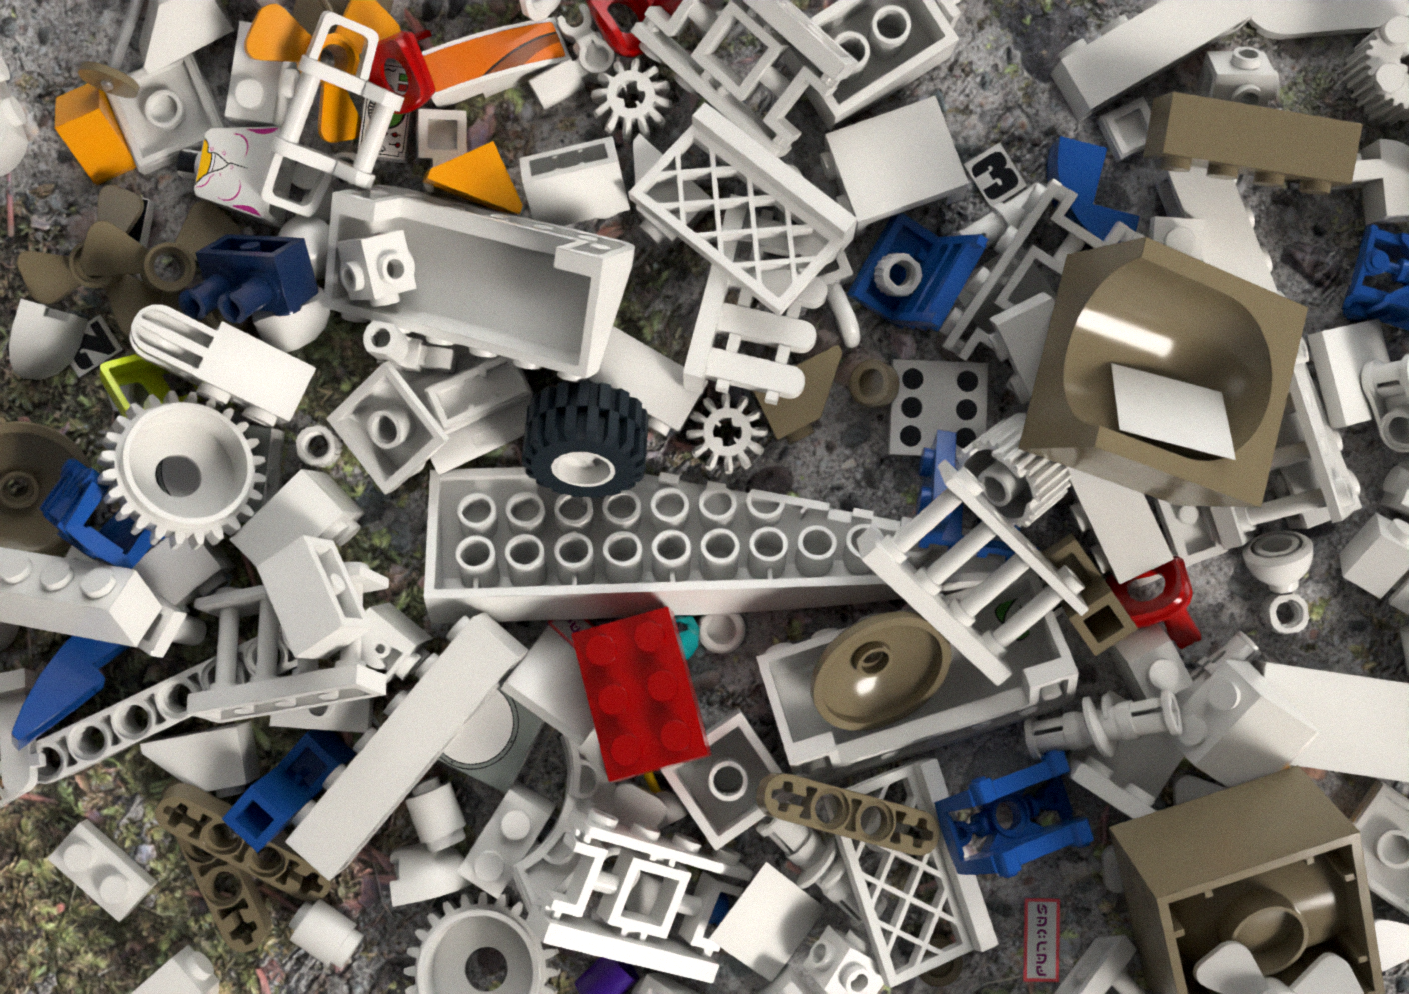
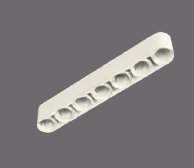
[36,625,298,784]

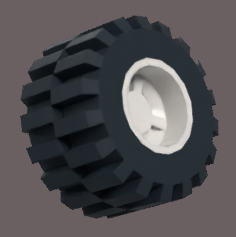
[521,380,648,498]

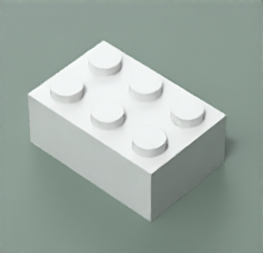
[782,0,959,132]

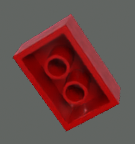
[571,606,712,782]

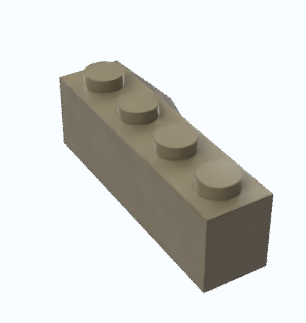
[1143,91,1363,195]

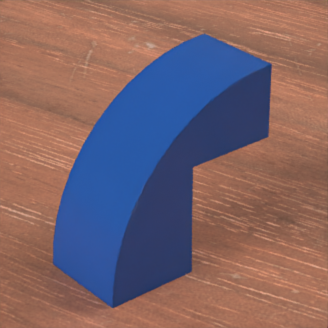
[1047,136,1140,249]
[222,729,356,853]

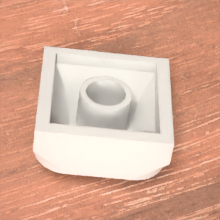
[326,361,449,495]

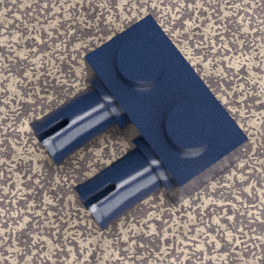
[178,234,319,324]

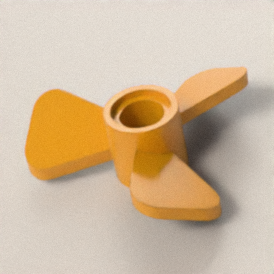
[244,0,401,143]

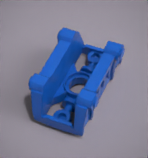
[1341,224,1409,330]
[39,458,165,569]
[934,749,1095,879]

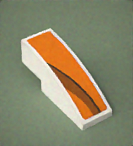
[422,17,571,110]

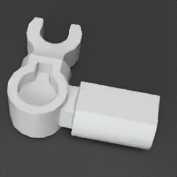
[528,4,616,110]
[363,320,459,374]

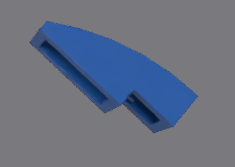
[11,635,131,751]

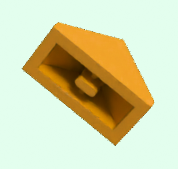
[54,83,137,185]
[422,141,523,215]

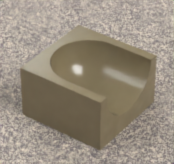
[1018,237,1308,508]
[1109,765,1385,994]

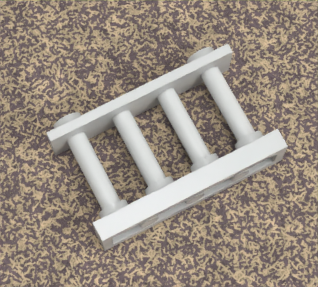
[1210,337,1355,550]
[856,459,1089,686]
[186,562,389,723]

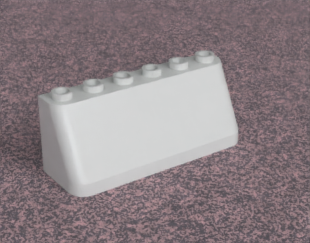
[323,185,635,382]
[756,568,1079,788]

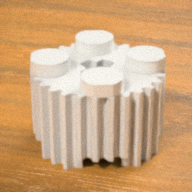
[1342,14,1409,125]
[955,413,1072,528]

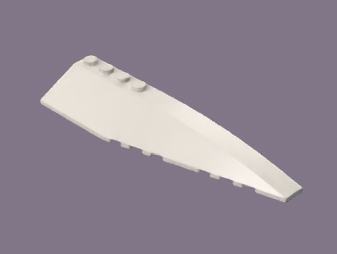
[424,467,1017,624]

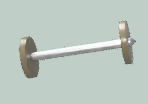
[78,0,144,98]

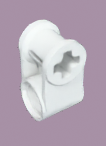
[1361,354,1409,452]

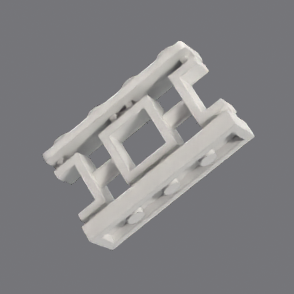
[631,0,859,158]
[939,178,1145,392]
[525,808,753,983]

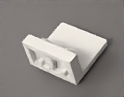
[1065,691,1184,819]

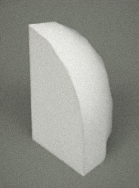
[252,286,331,353]
[9,299,88,380]
[390,843,472,907]

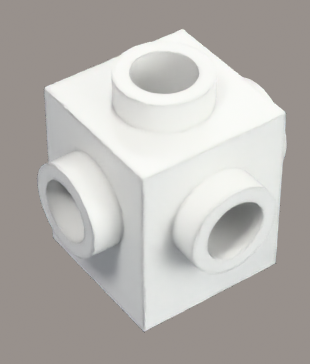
[1196,47,1279,107]
[336,230,417,307]
[802,925,884,994]

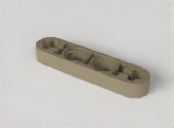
[756,773,940,856]
[160,779,272,953]
[155,783,333,901]

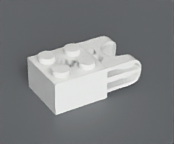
[129,305,316,428]

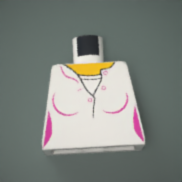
[176,127,300,229]

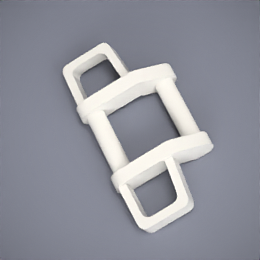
[258,10,405,217]

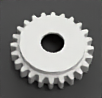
[97,391,267,550]
[404,891,561,994]

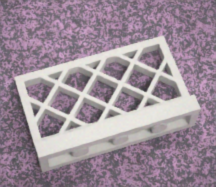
[628,102,857,317]
[823,756,999,988]

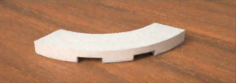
[509,727,616,913]

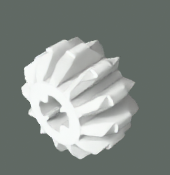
[591,58,672,143]
[686,393,768,474]

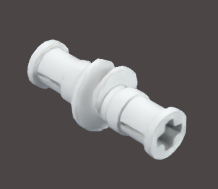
[1024,690,1182,761]
[756,801,887,932]

